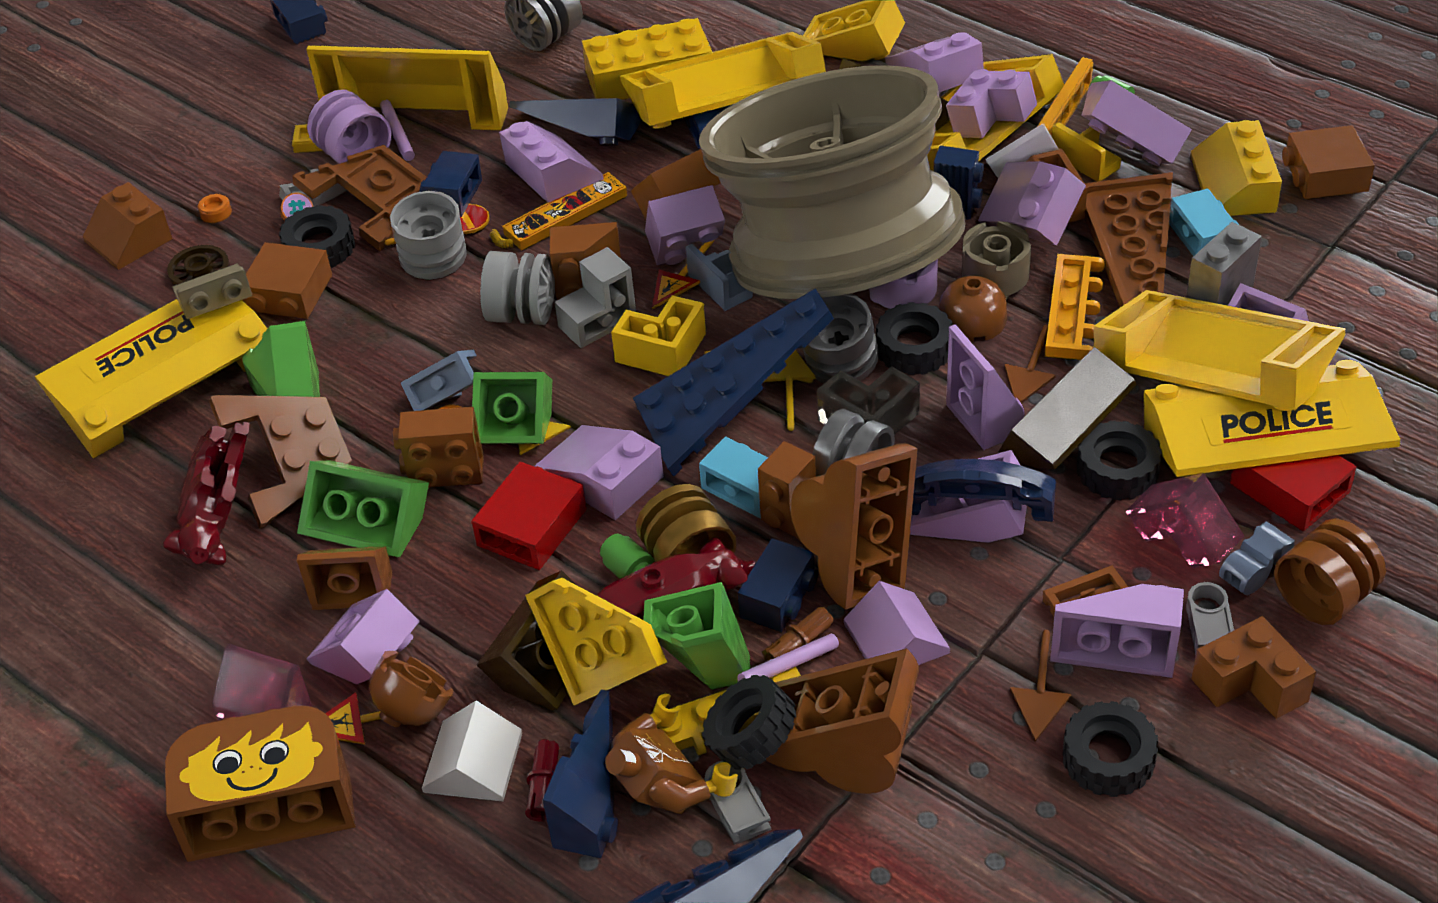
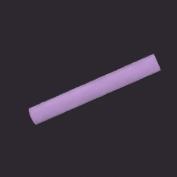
[380,100,415,161]
[737,633,839,682]

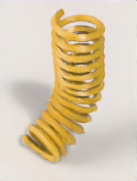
[490,229,513,248]

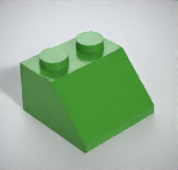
[472,372,553,444]

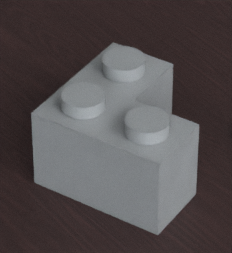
[555,247,636,348]

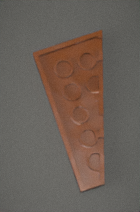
[1085,172,1173,307]

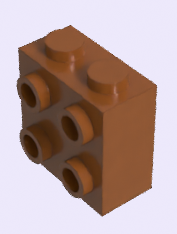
[1282,125,1375,199]
[243,242,332,319]
[393,407,484,488]

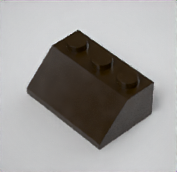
[477,570,576,711]

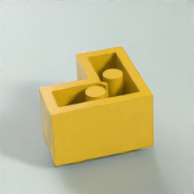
[611,295,706,376]

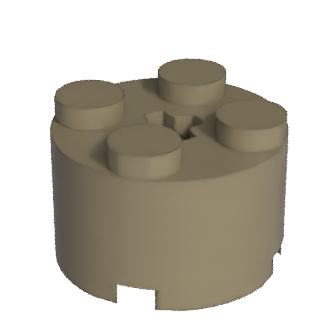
[961,221,1031,299]

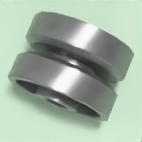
[812,409,895,477]

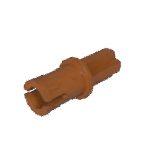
[762,607,833,662]

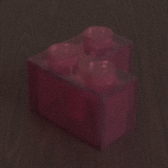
[1126,473,1244,568]

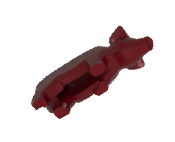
[163,422,250,565]
[596,537,756,620]

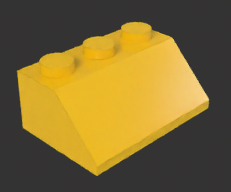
[1190,120,1282,216]

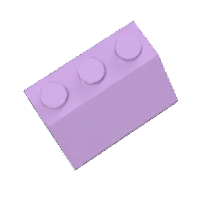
[1082,80,1192,166]
[499,121,604,203]

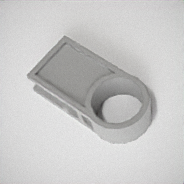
[1186,582,1234,655]
[705,761,771,845]

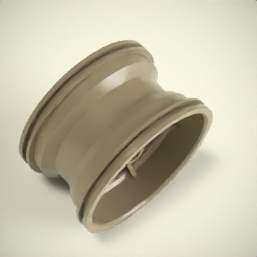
[699,65,965,299]

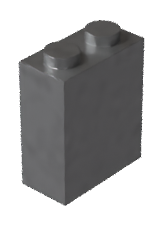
[1186,222,1262,306]

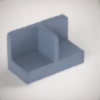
[685,244,753,311]
[401,349,477,411]

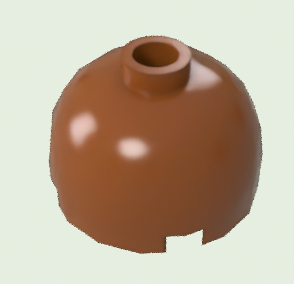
[939,276,1007,342]
[369,651,454,727]

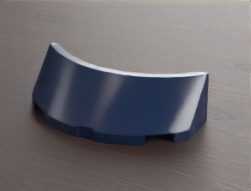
[912,459,1056,522]

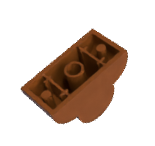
[791,443,918,610]
[766,648,919,794]

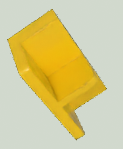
[1052,122,1121,182]

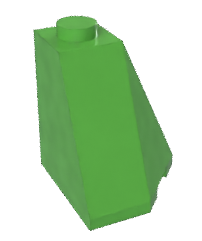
[242,321,320,397]
[643,582,750,690]

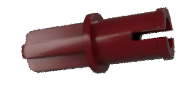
[525,739,559,822]

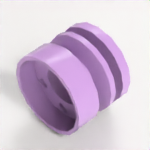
[307,90,392,164]

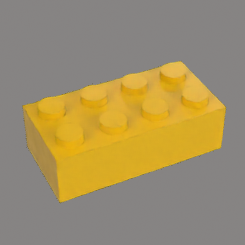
[582,18,712,100]

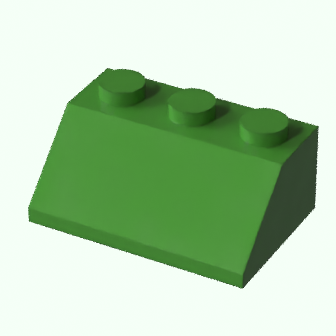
[297,460,429,557]

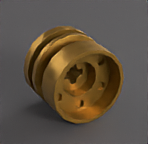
[636,484,737,562]

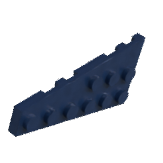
[633,288,834,477]

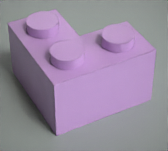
[946,69,1037,138]
[645,185,725,265]

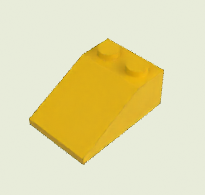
[803,0,905,61]

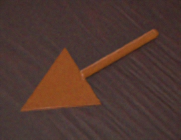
[1004,324,1056,403]
[1010,629,1071,742]

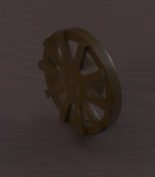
[167,245,230,286]

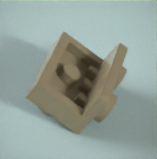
[172,263,253,320]

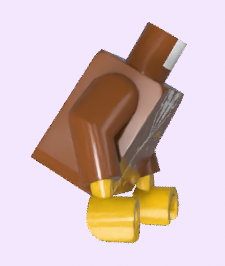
[605,693,738,814]

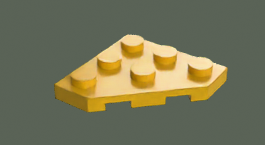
[525,578,667,705]

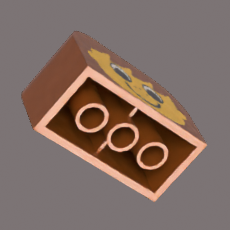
[165,706,356,862]

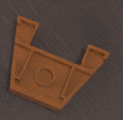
[293,145,427,251]
[209,395,352,529]

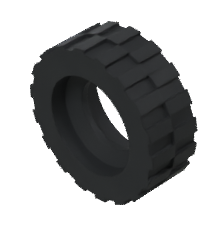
[279,205,355,268]
[876,302,953,375]
[1077,420,1162,500]
[702,675,796,770]
[1062,701,1159,797]

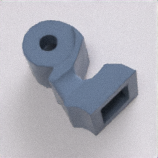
[1219,521,1295,595]

